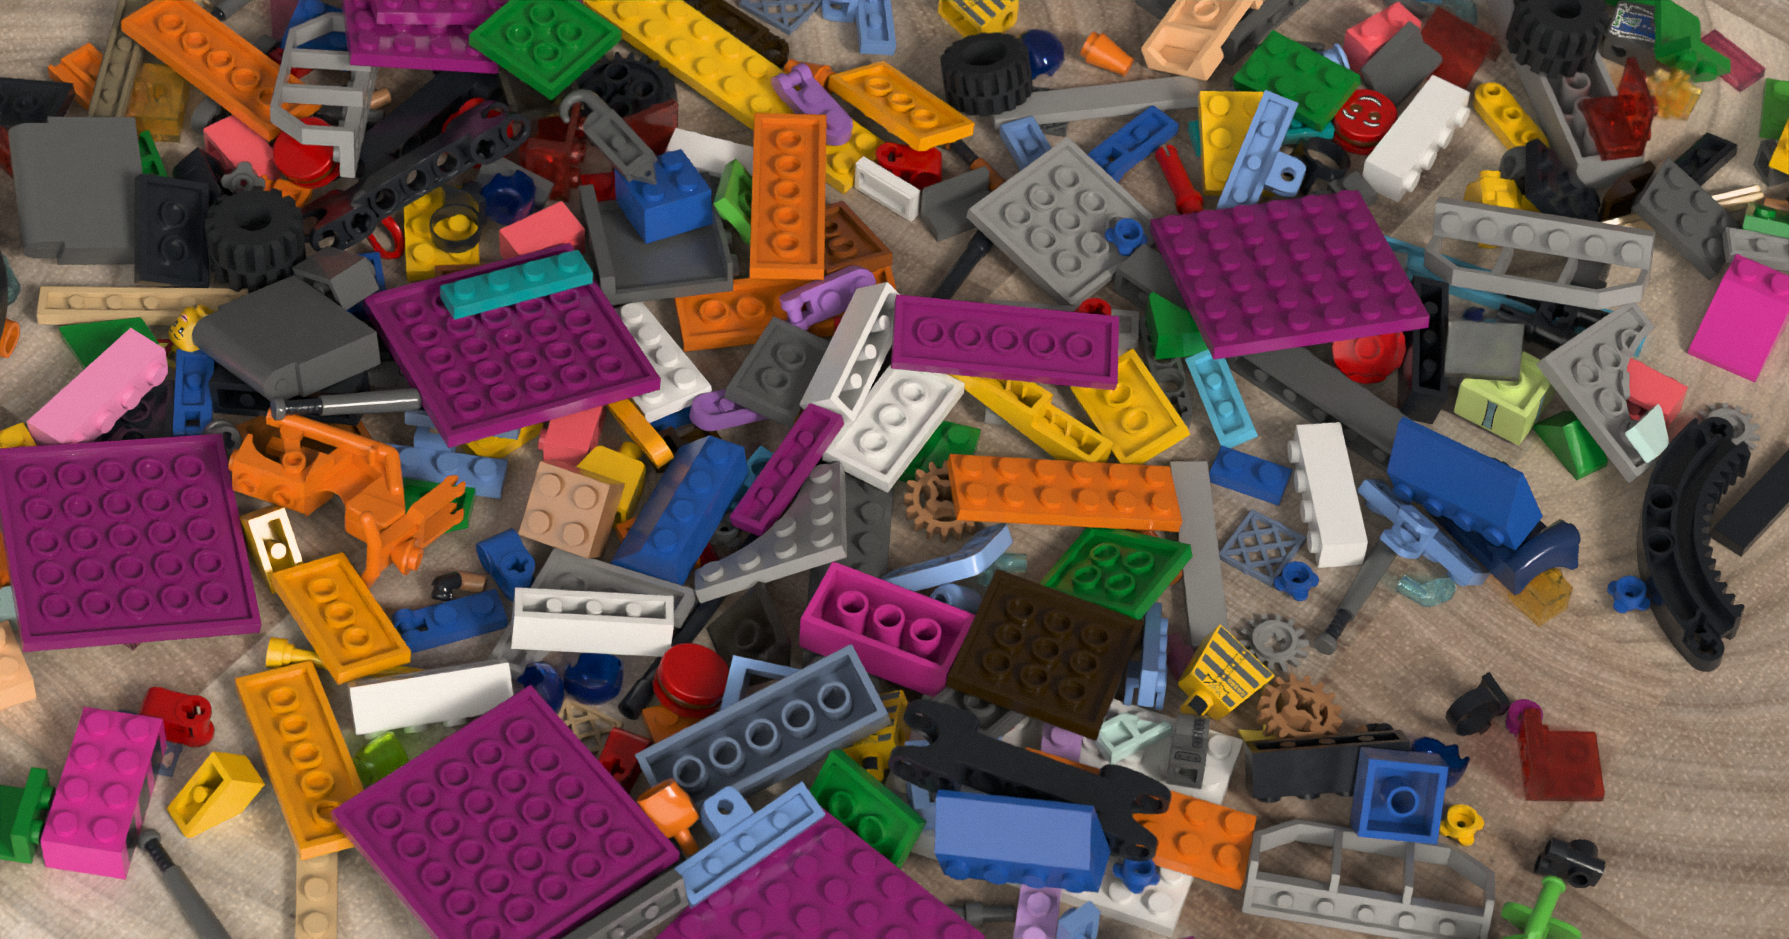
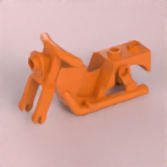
[228,408,466,589]

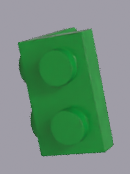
[1653,0,1731,83]
[0,767,56,864]

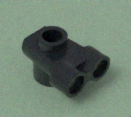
[1534,837,1605,888]

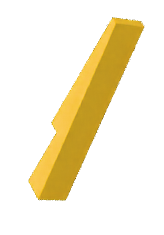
[947,374,1113,463]

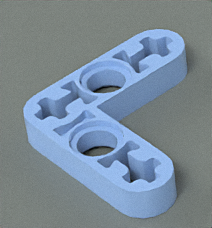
[881,523,1013,592]

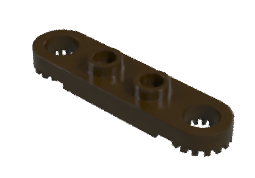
[683,0,789,68]

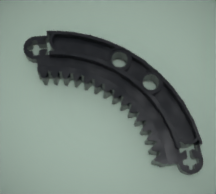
[1637,417,1751,672]

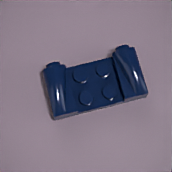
[1427,457,1581,596]

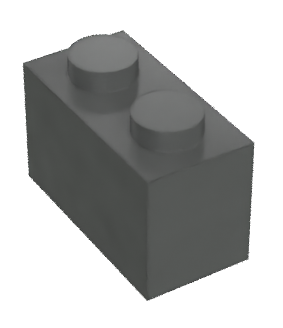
[292,246,379,310]

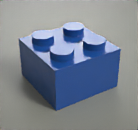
[615,149,712,244]
[1349,747,1449,845]

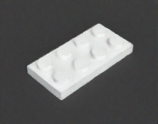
[615,302,712,423]
[822,364,965,493]

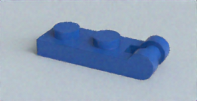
[1088,105,1179,183]
[173,349,216,437]
[391,589,508,653]

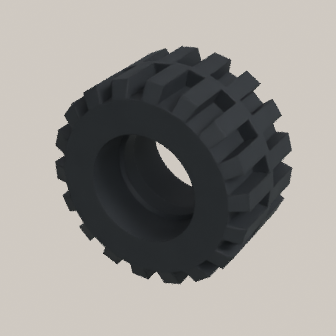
[940,32,1033,117]

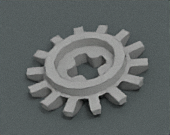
[1697,403,1761,450]
[1239,614,1309,672]

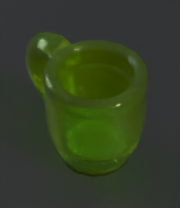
[352,730,409,786]

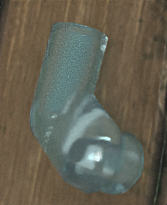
[1441,0,1478,30]
[977,553,1027,586]
[1396,575,1456,608]

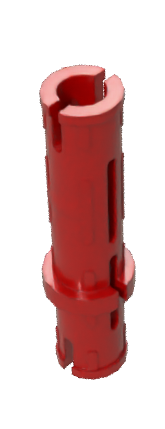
[1155,145,1204,215]

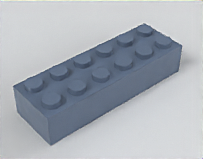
[635,644,892,828]

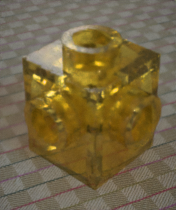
[1643,67,1704,121]

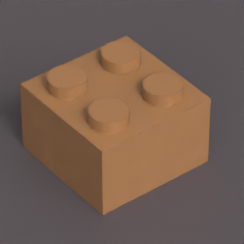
[518,459,625,559]

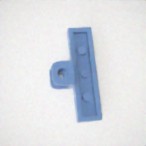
[821,0,896,55]
[1215,90,1306,210]
[385,426,508,499]
[1357,479,1491,586]
[1123,602,1168,711]
[674,782,826,909]

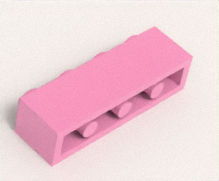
[27,328,168,446]

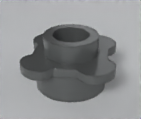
[221,161,266,194]
[709,511,742,549]

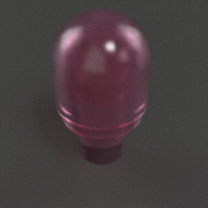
[1167,633,1196,682]

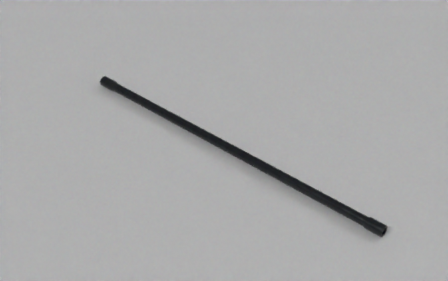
[618,229,994,720]

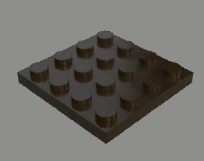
[946,569,1144,741]

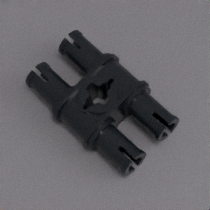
[1493,295,1610,351]

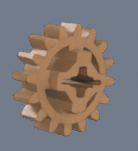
[903,460,982,543]
[1256,673,1343,739]

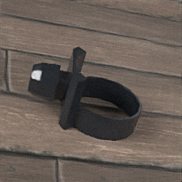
[1283,137,1351,195]
[429,180,487,253]
[1445,672,1511,737]

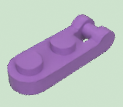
[771,63,853,146]
[779,265,876,331]
[689,389,774,431]

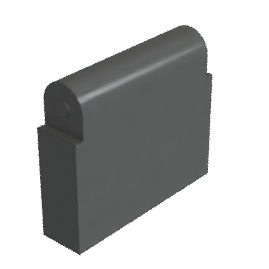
[8,117,143,265]
[192,275,381,401]

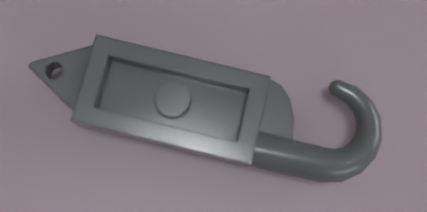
[559,89,658,185]

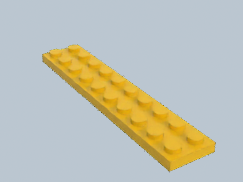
[582,0,886,195]

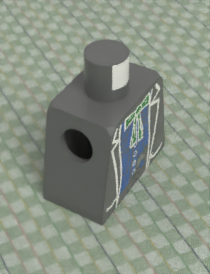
[1602,1,1658,78]

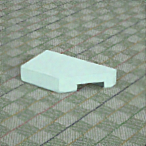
[1625,404,1670,463]
[1091,712,1173,764]

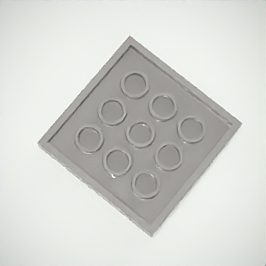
[966,137,1157,306]

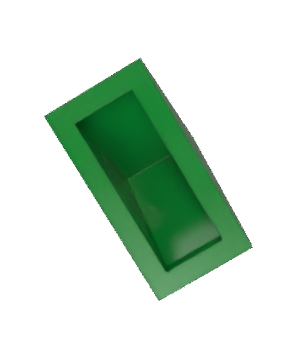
[1145,292,1208,360]
[1533,411,1608,480]

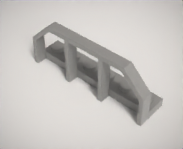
[270,12,379,178]
[1423,197,1656,310]
[1242,819,1495,939]

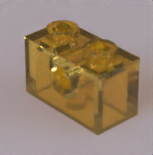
[129,63,190,143]

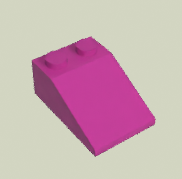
[1687,254,1789,383]

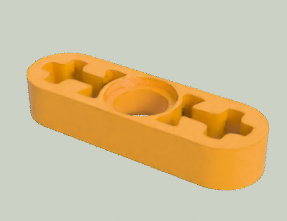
[606,399,674,469]

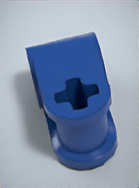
[476,528,535,602]

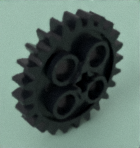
[561,52,678,146]

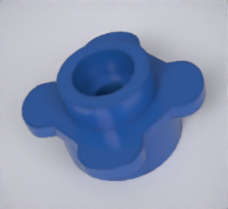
[1105,218,1148,257]
[1273,561,1319,601]
[1607,576,1651,613]
[1112,859,1160,894]

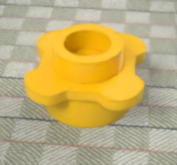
[1439,804,1484,846]

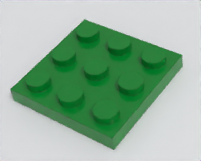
[469,0,622,100]
[1038,527,1193,620]

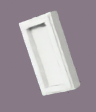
[854,156,921,222]

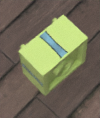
[1454,337,1556,446]

